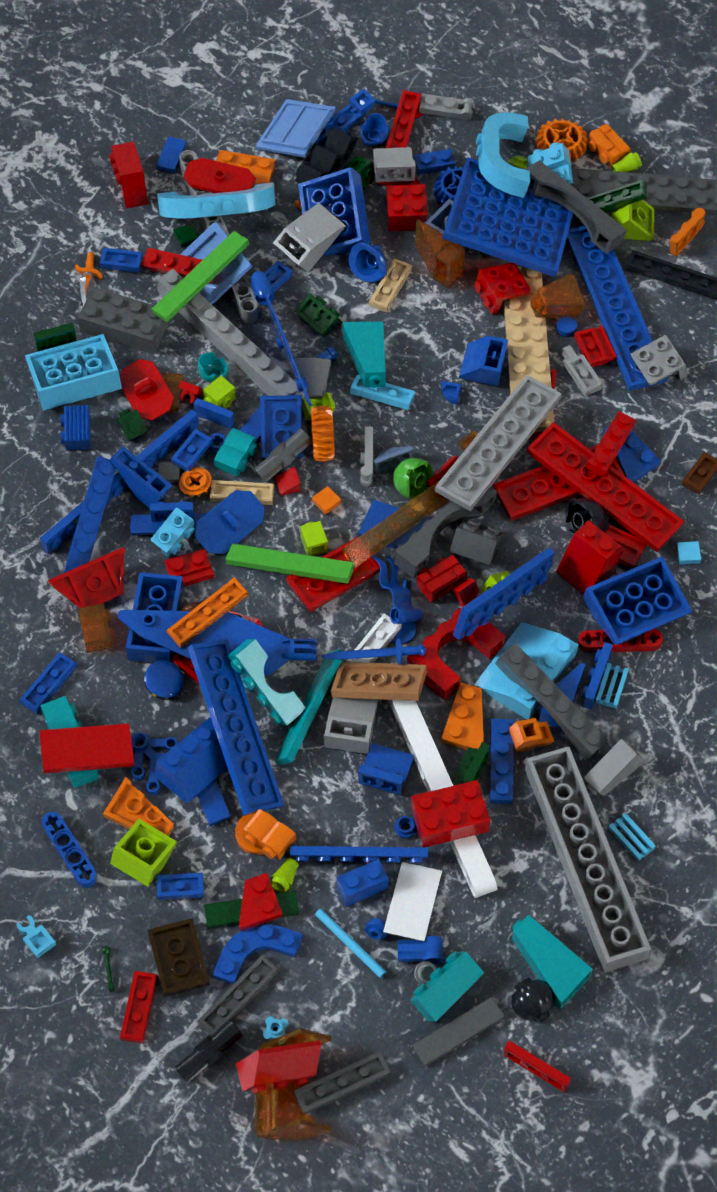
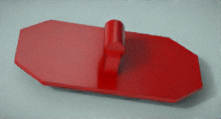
[183,158,256,193]
[120,359,174,421]

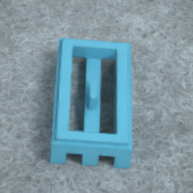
[595,663,629,709]
[608,813,656,862]

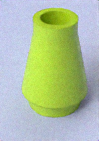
[612,152,642,172]
[271,858,299,893]

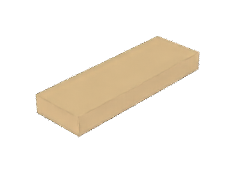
[369,258,412,313]
[210,480,274,505]

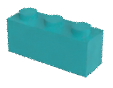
[410,952,484,1022]

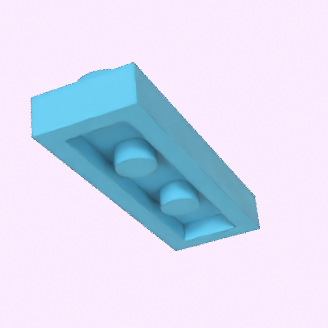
[350,375,415,410]

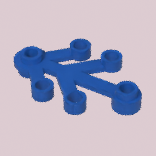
[131,732,178,795]

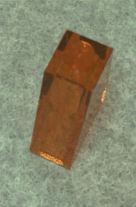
[530,274,585,318]

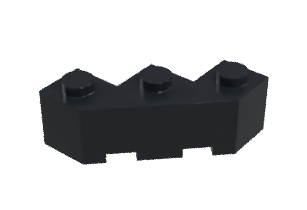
[295,127,358,184]

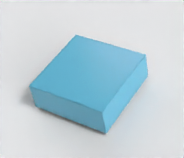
[676,541,701,565]

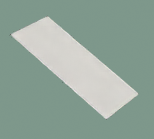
[383,862,442,941]

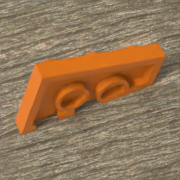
[216,150,276,184]

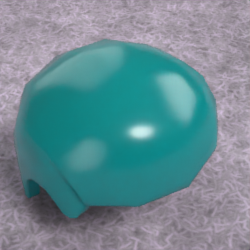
[197,352,229,383]

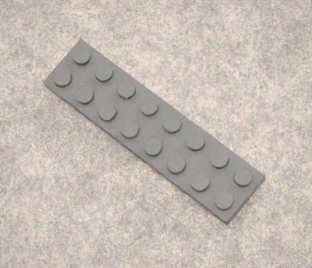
[435,375,562,511]

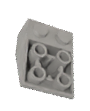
[273,203,346,272]
[324,697,379,754]

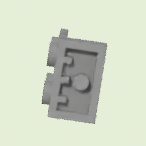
[373,147,416,182]
[631,335,688,385]

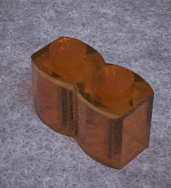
[78,603,116,653]

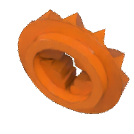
[179,467,212,497]

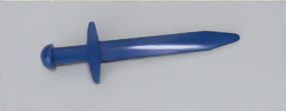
[321,638,426,665]

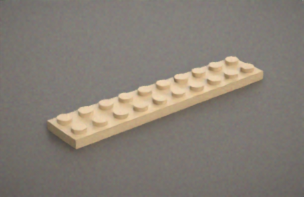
[503,267,554,433]

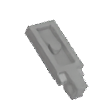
[562,345,603,397]

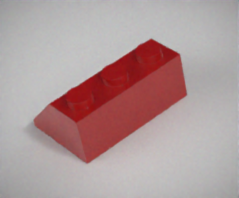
[236,1040,321,1094]

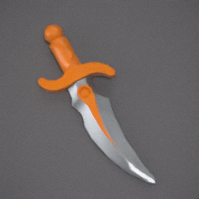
[75,252,103,305]

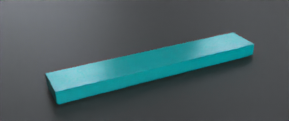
[274,649,342,765]

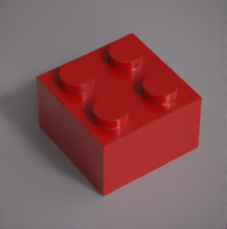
[386,184,428,231]

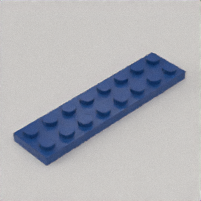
[188,639,284,816]

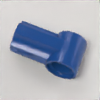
[397,936,444,965]

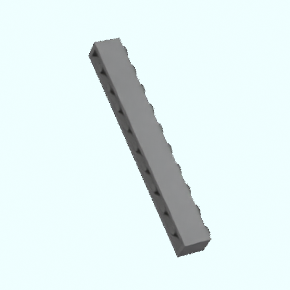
[157,269,305,400]

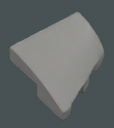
[294,358,331,399]

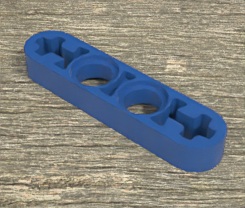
[42,812,97,888]

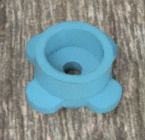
[263,1016,288,1042]

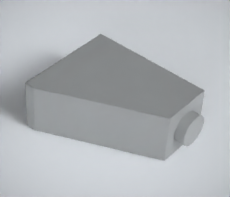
[584,739,646,796]

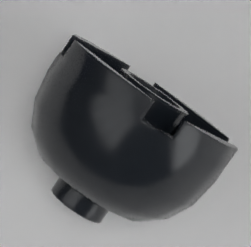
[565,498,605,536]

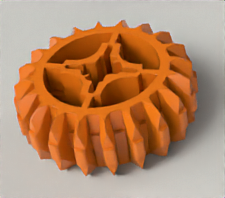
[536,117,588,163]
[311,406,335,462]

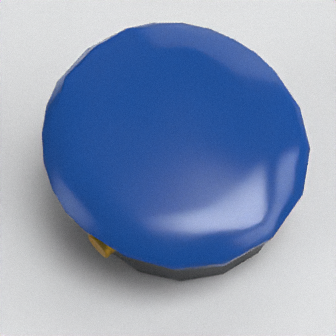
[145,660,184,700]

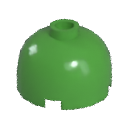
[393,457,434,501]

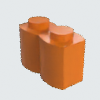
[242,809,296,860]

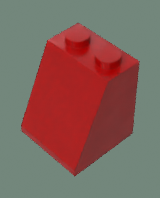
[556,520,621,595]

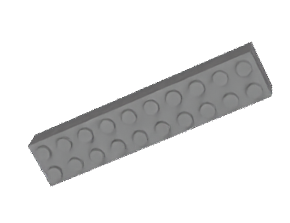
[525,746,651,973]

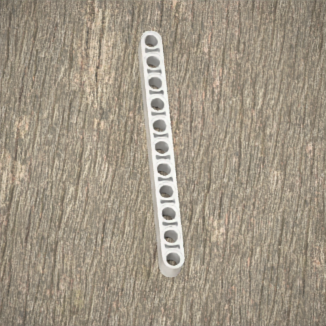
[388,700,497,898]

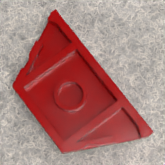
[48,547,125,612]

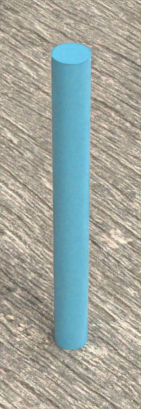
[315,909,387,978]

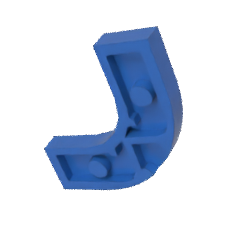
[213,924,303,985]

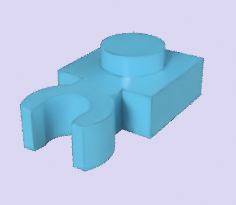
[17,915,56,959]

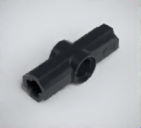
[175,1020,243,1083]

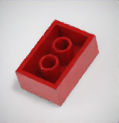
[411,780,490,848]

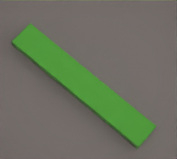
[152,231,249,322]
[225,544,354,583]

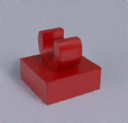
[178,380,204,404]
[453,578,481,607]

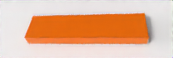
[166,577,249,649]

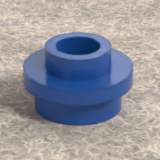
[394,816,417,838]
[365,918,387,940]

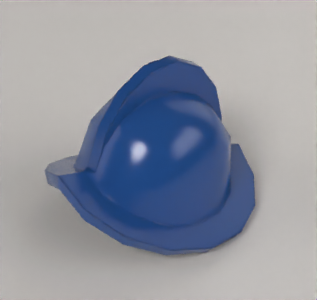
[349,242,387,283]

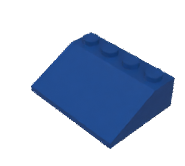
[298,167,371,256]
[582,556,693,646]

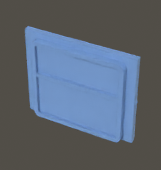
[255,99,336,158]
[180,221,253,305]

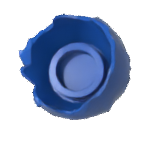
[361,113,390,146]

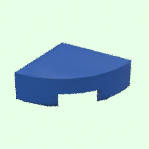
[441,381,462,405]

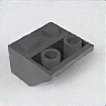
[450,518,505,565]

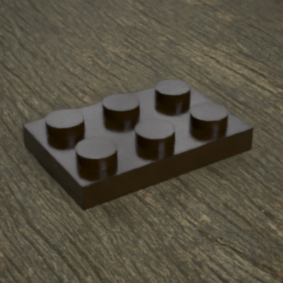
[147,918,210,997]

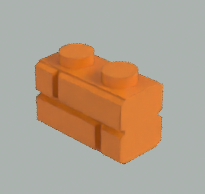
[588,123,631,169]

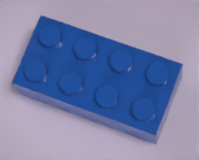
[126,572,184,663]

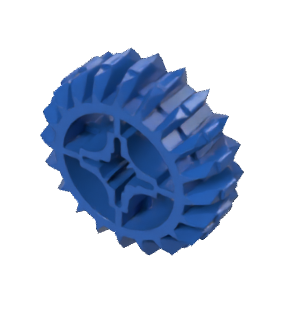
[434,165,464,207]

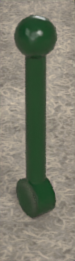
[101,946,114,992]

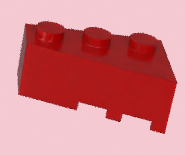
[109,141,149,209]

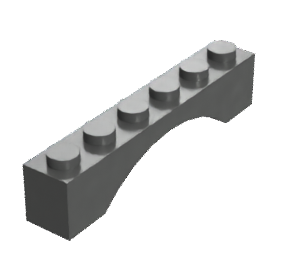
[525,160,627,254]
[394,486,497,578]
[495,642,608,760]

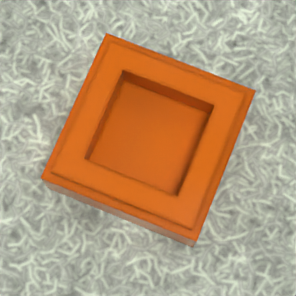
[312,486,341,515]

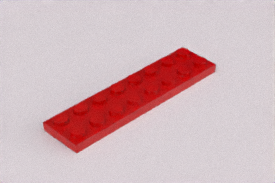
[526,422,684,552]

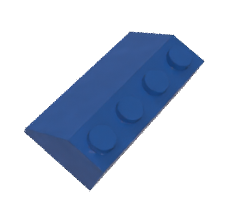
[154,717,228,803]

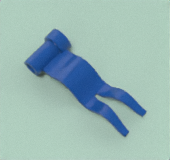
[371,555,423,624]

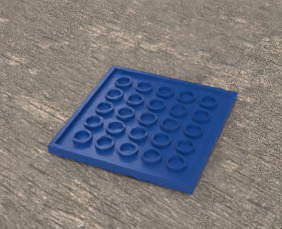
[442,157,573,277]

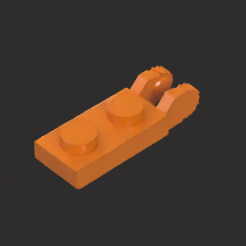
[669,207,705,256]

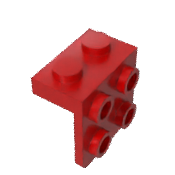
[474,262,531,315]

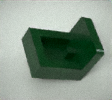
[115,408,147,441]

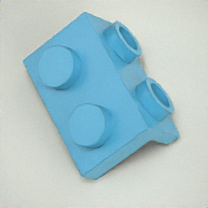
[151,508,195,558]

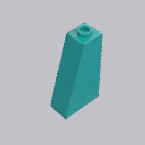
[343,321,386,387]
[512,915,593,1010]

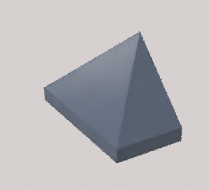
[374,446,414,475]

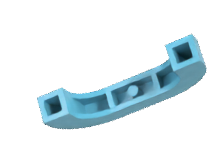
[476,112,530,198]
[157,183,276,218]

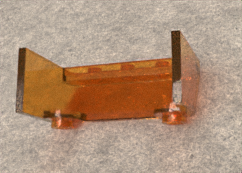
[255,1028,331,1140]

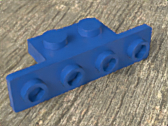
[130,501,207,535]

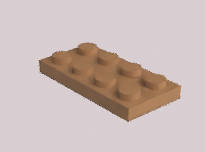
[331,662,427,701]

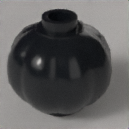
[511,977,555,1023]

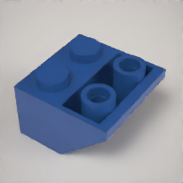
[459,336,508,386]

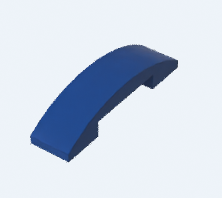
[315,88,376,145]

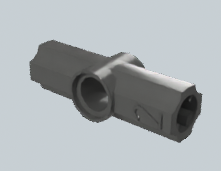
[254,428,313,483]

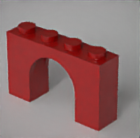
[407,604,505,701]

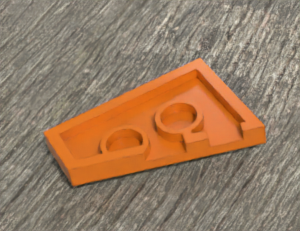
[441,682,484,750]
[103,777,174,836]

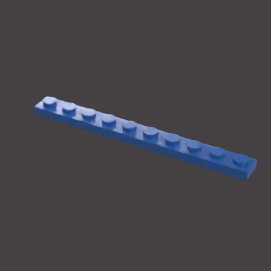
[40,410,199,554]

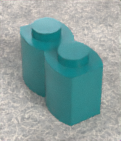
[214,428,257,477]

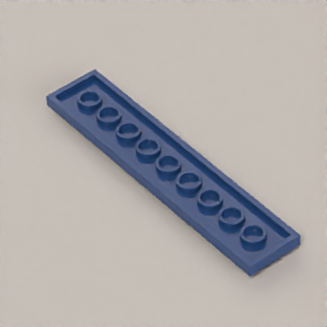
[566,226,668,391]

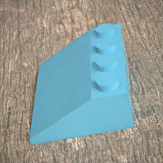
[25,334,122,410]
[474,622,578,719]

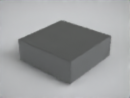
[159,462,180,483]

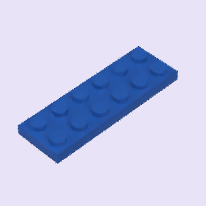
[453,547,555,640]

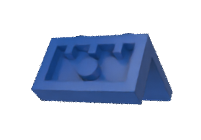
[358,743,414,796]

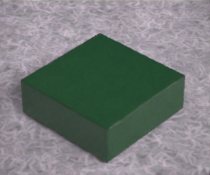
[173,223,198,248]

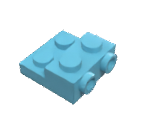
[528,142,573,184]

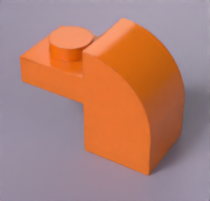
[509,718,554,752]

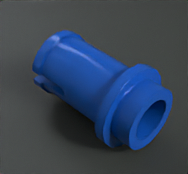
[315,346,338,361]

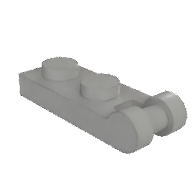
[419,93,474,120]
[360,427,373,487]

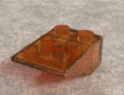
[415,220,465,289]

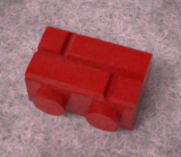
[417,555,467,603]

